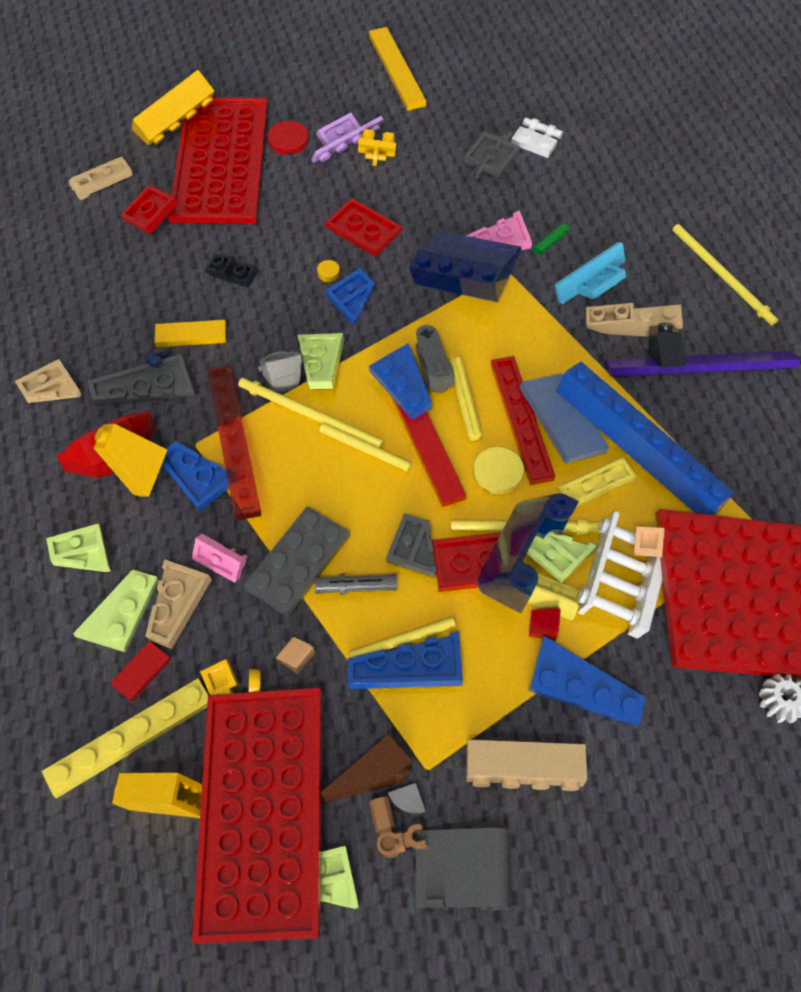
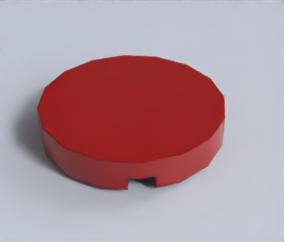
[267,121,309,155]

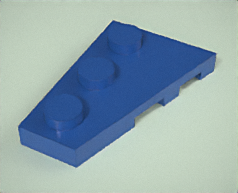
[369,343,432,420]
[162,441,240,512]

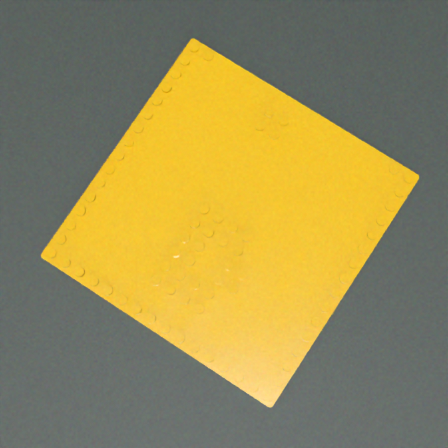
[196,271,752,770]

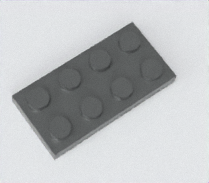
[243,506,350,617]

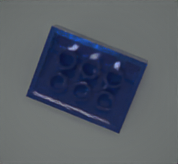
[409,230,521,302]

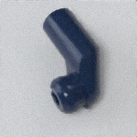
[145,348,169,368]

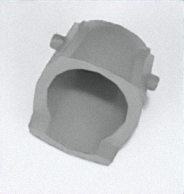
[258,351,302,393]

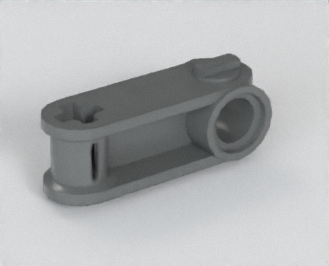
[415,325,454,393]

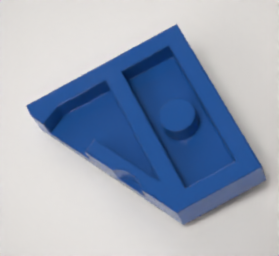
[325,268,375,325]

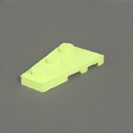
[298,333,344,389]
[73,570,159,652]

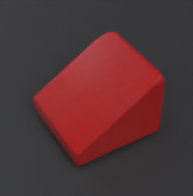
[528,608,561,641]

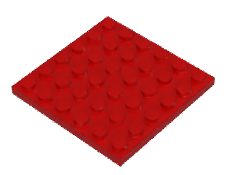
[655,509,801,679]

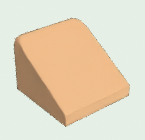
[276,637,315,674]

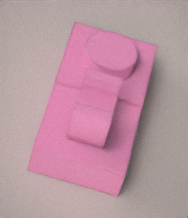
[192,534,248,583]

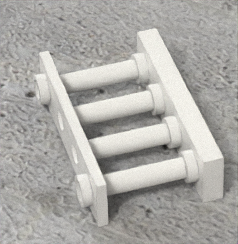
[577,511,662,639]

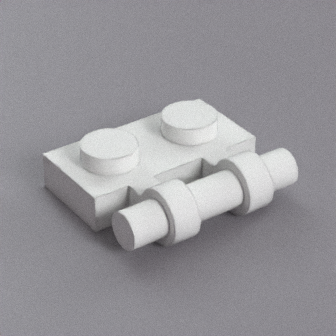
[511,117,563,158]

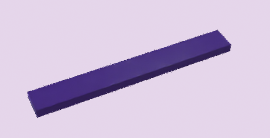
[605,351,800,376]

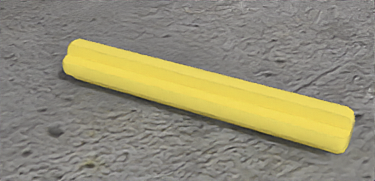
[450,357,482,441]

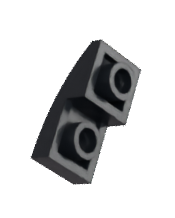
[205,254,258,287]

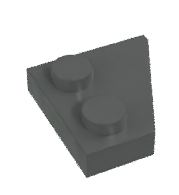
[386,513,436,578]

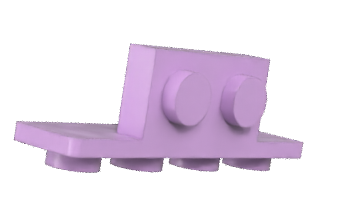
[311,113,384,163]

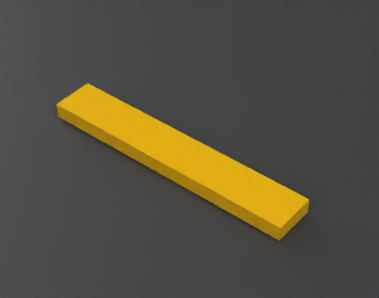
[369,27,426,111]

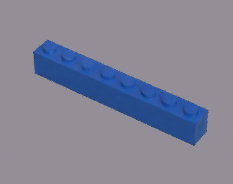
[556,361,734,515]

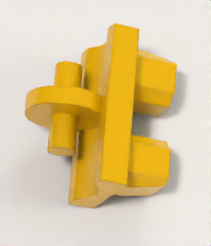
[358,129,396,166]

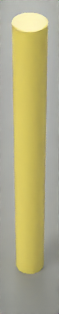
[319,423,412,472]
[348,617,456,658]

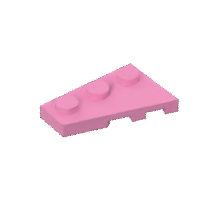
[462,210,532,260]

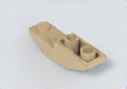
[586,303,683,336]

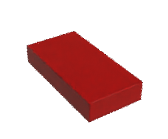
[110,641,171,702]

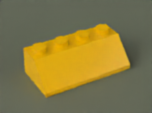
[132,70,214,145]

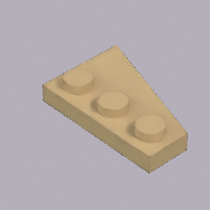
[145,559,212,649]

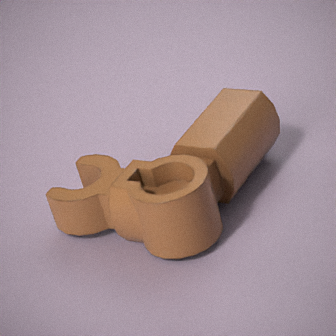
[369,797,427,858]

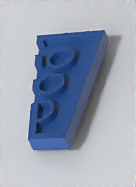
[348,631,463,689]
[528,636,646,726]

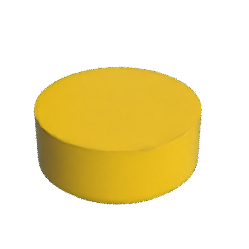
[317,260,340,282]
[249,669,261,693]

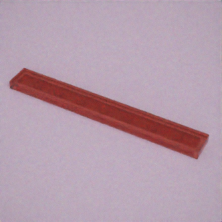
[207,365,262,521]

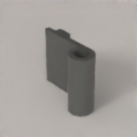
[415,828,510,910]

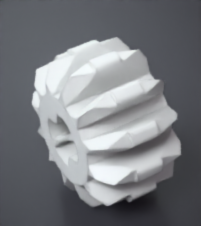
[758,674,801,724]

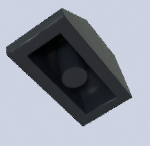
[648,322,686,367]

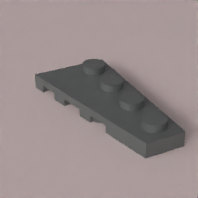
[87,354,195,405]

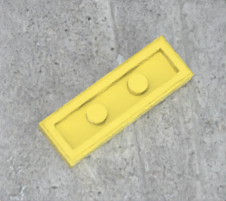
[557,458,637,511]

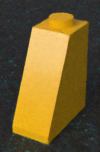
[94,424,167,497]
[112,773,202,818]

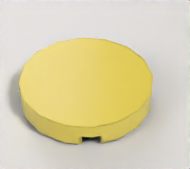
[473,447,524,495]

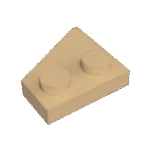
[15,359,82,403]

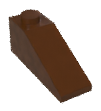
[320,734,412,804]

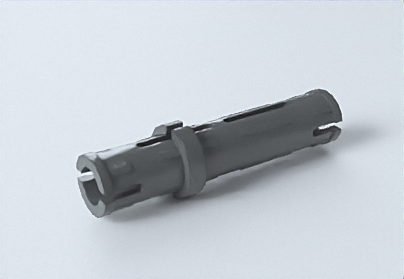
[315,573,397,595]

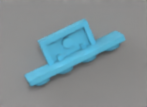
[555,242,626,304]

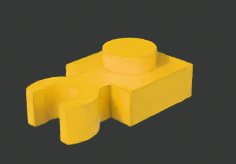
[200,659,239,695]

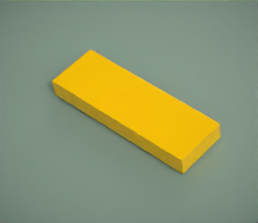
[155,320,226,347]

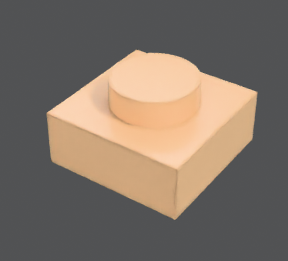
[634,526,665,557]

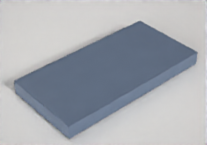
[519,373,609,464]

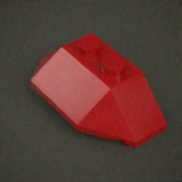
[57,411,156,478]

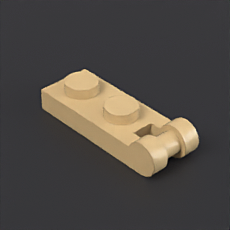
[69,156,133,200]

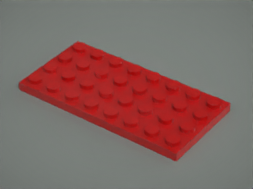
[168,97,268,224]
[192,688,322,944]

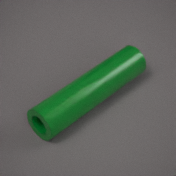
[533,223,569,256]

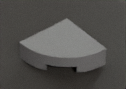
[388,783,426,815]

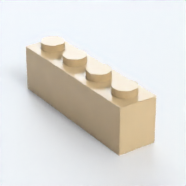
[466,740,587,791]

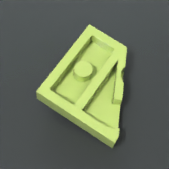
[522,528,597,584]

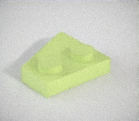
[46,523,111,572]
[321,846,359,909]

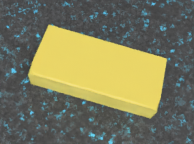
[523,572,581,621]

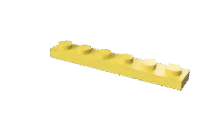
[41,679,208,798]

